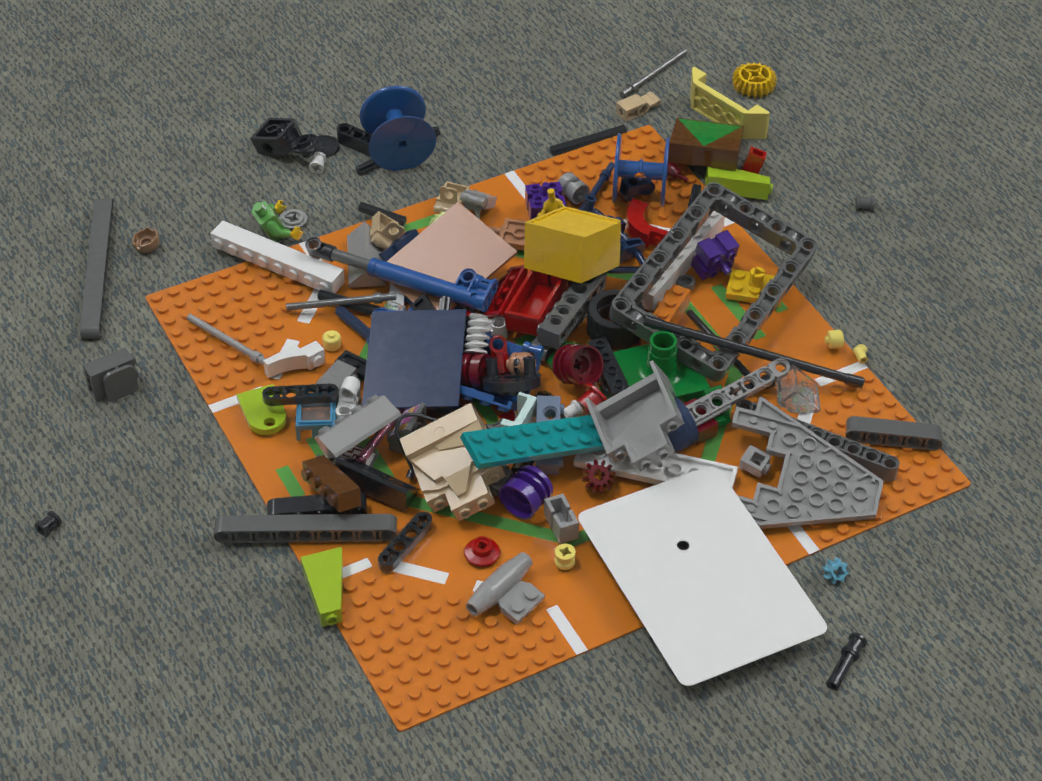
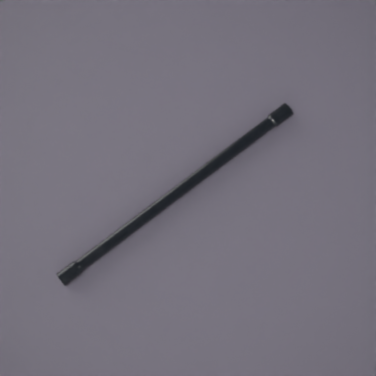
[643,315,865,388]

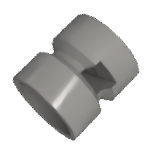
[558,172,589,204]

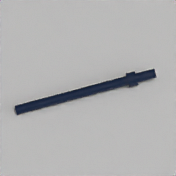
[579,162,615,210]

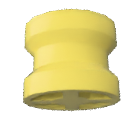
[555,544,576,570]

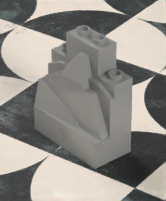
[585,360,685,472]

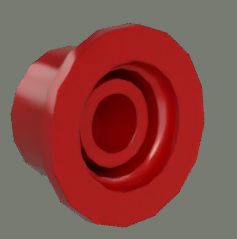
[576,383,607,415]

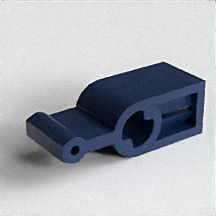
[379,229,419,262]

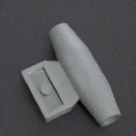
[466,552,545,625]

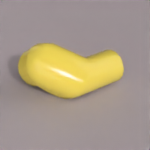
[853,344,868,364]

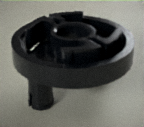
[483,356,541,396]

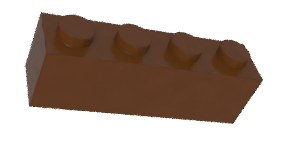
[301,455,361,512]

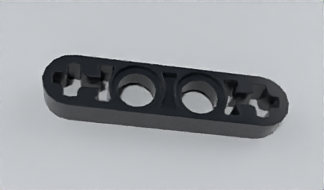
[262,383,339,406]
[378,512,433,572]

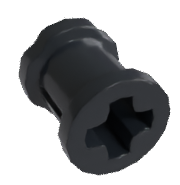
[34,511,62,537]

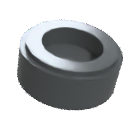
[677,275,696,291]

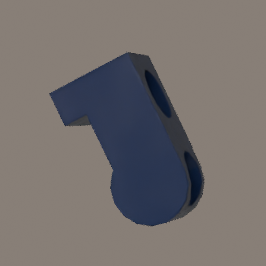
[619,175,655,202]

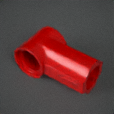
[489,335,510,374]

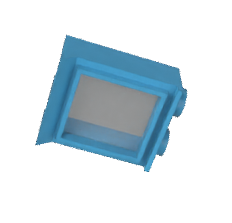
[295,392,337,441]

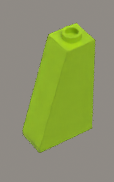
[705,167,773,200]
[301,547,343,627]

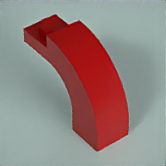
[626,199,669,248]

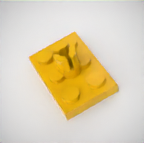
[726,267,782,307]

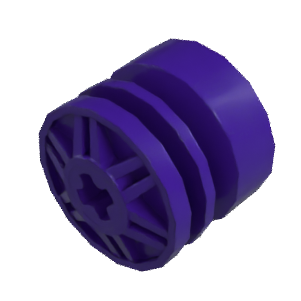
[499,465,553,519]

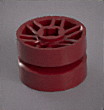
[461,353,490,389]

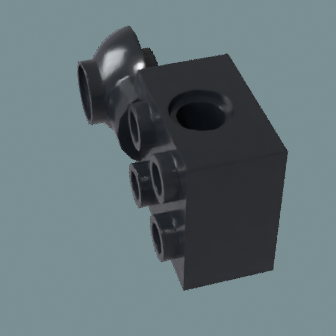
[250,117,318,158]

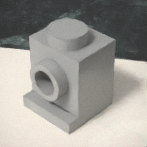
[739,445,772,478]

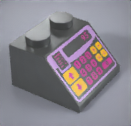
[387,402,427,455]

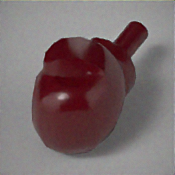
[667,162,689,182]

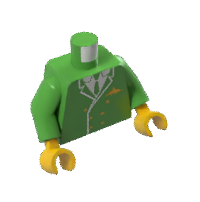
[251,200,304,242]

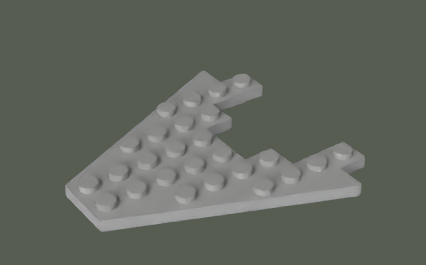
[731,397,884,529]

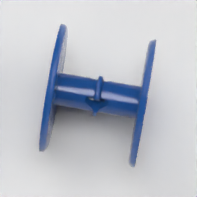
[360,86,436,171]
[612,133,670,207]

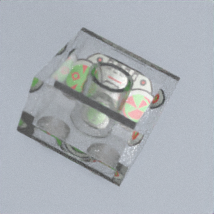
[775,364,821,413]

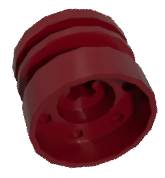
[552,344,604,385]

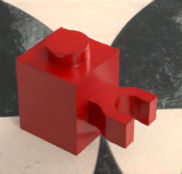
[742,146,767,174]

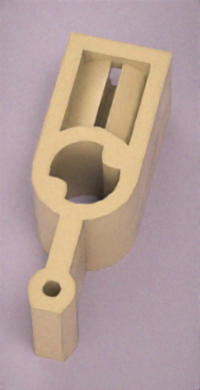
[616,92,661,122]

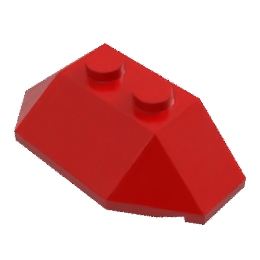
[480,265,528,318]

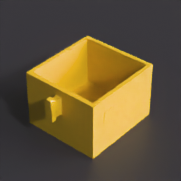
[524,206,621,283]

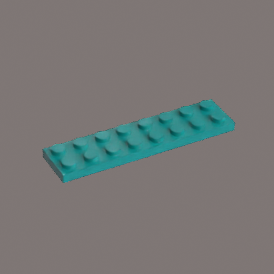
[460,415,605,469]

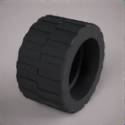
[587,289,644,350]

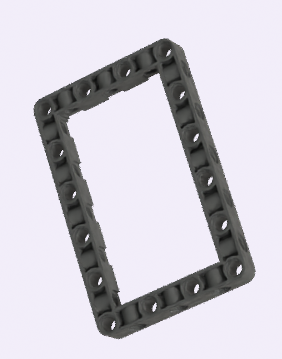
[609,182,818,382]

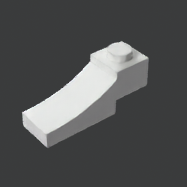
[263,341,325,378]

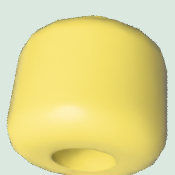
[322,330,341,351]
[824,330,844,349]

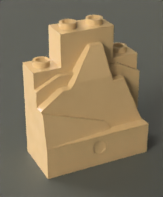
[400,403,506,521]

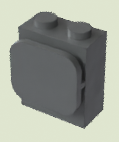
[83,348,139,402]

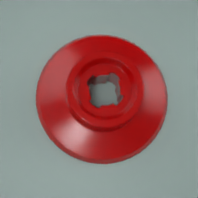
[464,536,501,567]

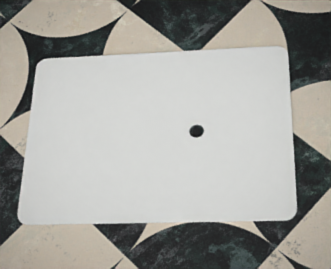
[578,466,827,686]

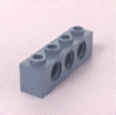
[535,396,564,475]

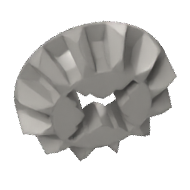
[279,209,307,230]

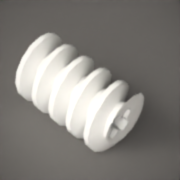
[463,313,493,354]

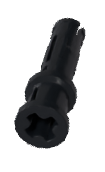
[826,632,867,691]

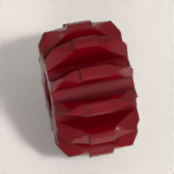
[582,460,616,494]

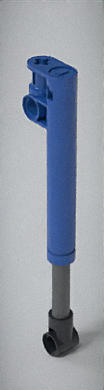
[305,236,499,312]

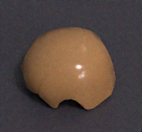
[132,227,160,253]

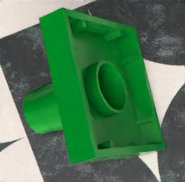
[613,331,710,403]

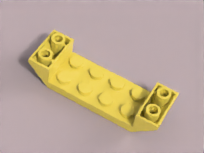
[690,67,770,139]

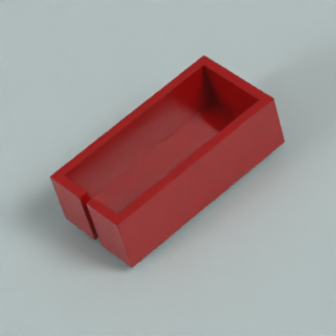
[504,270,569,336]

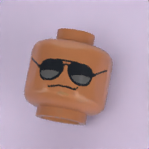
[506,352,536,375]

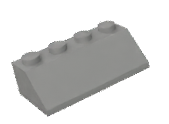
[314,394,401,458]

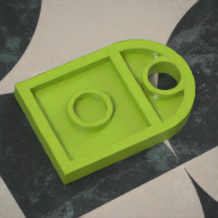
[236,384,287,435]

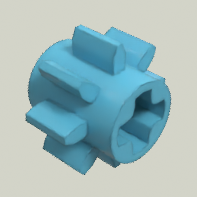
[822,557,849,584]

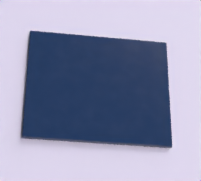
[362,309,467,409]

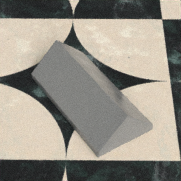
[347,222,385,288]

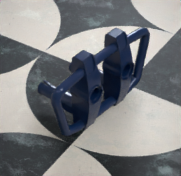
[581,195,646,274]

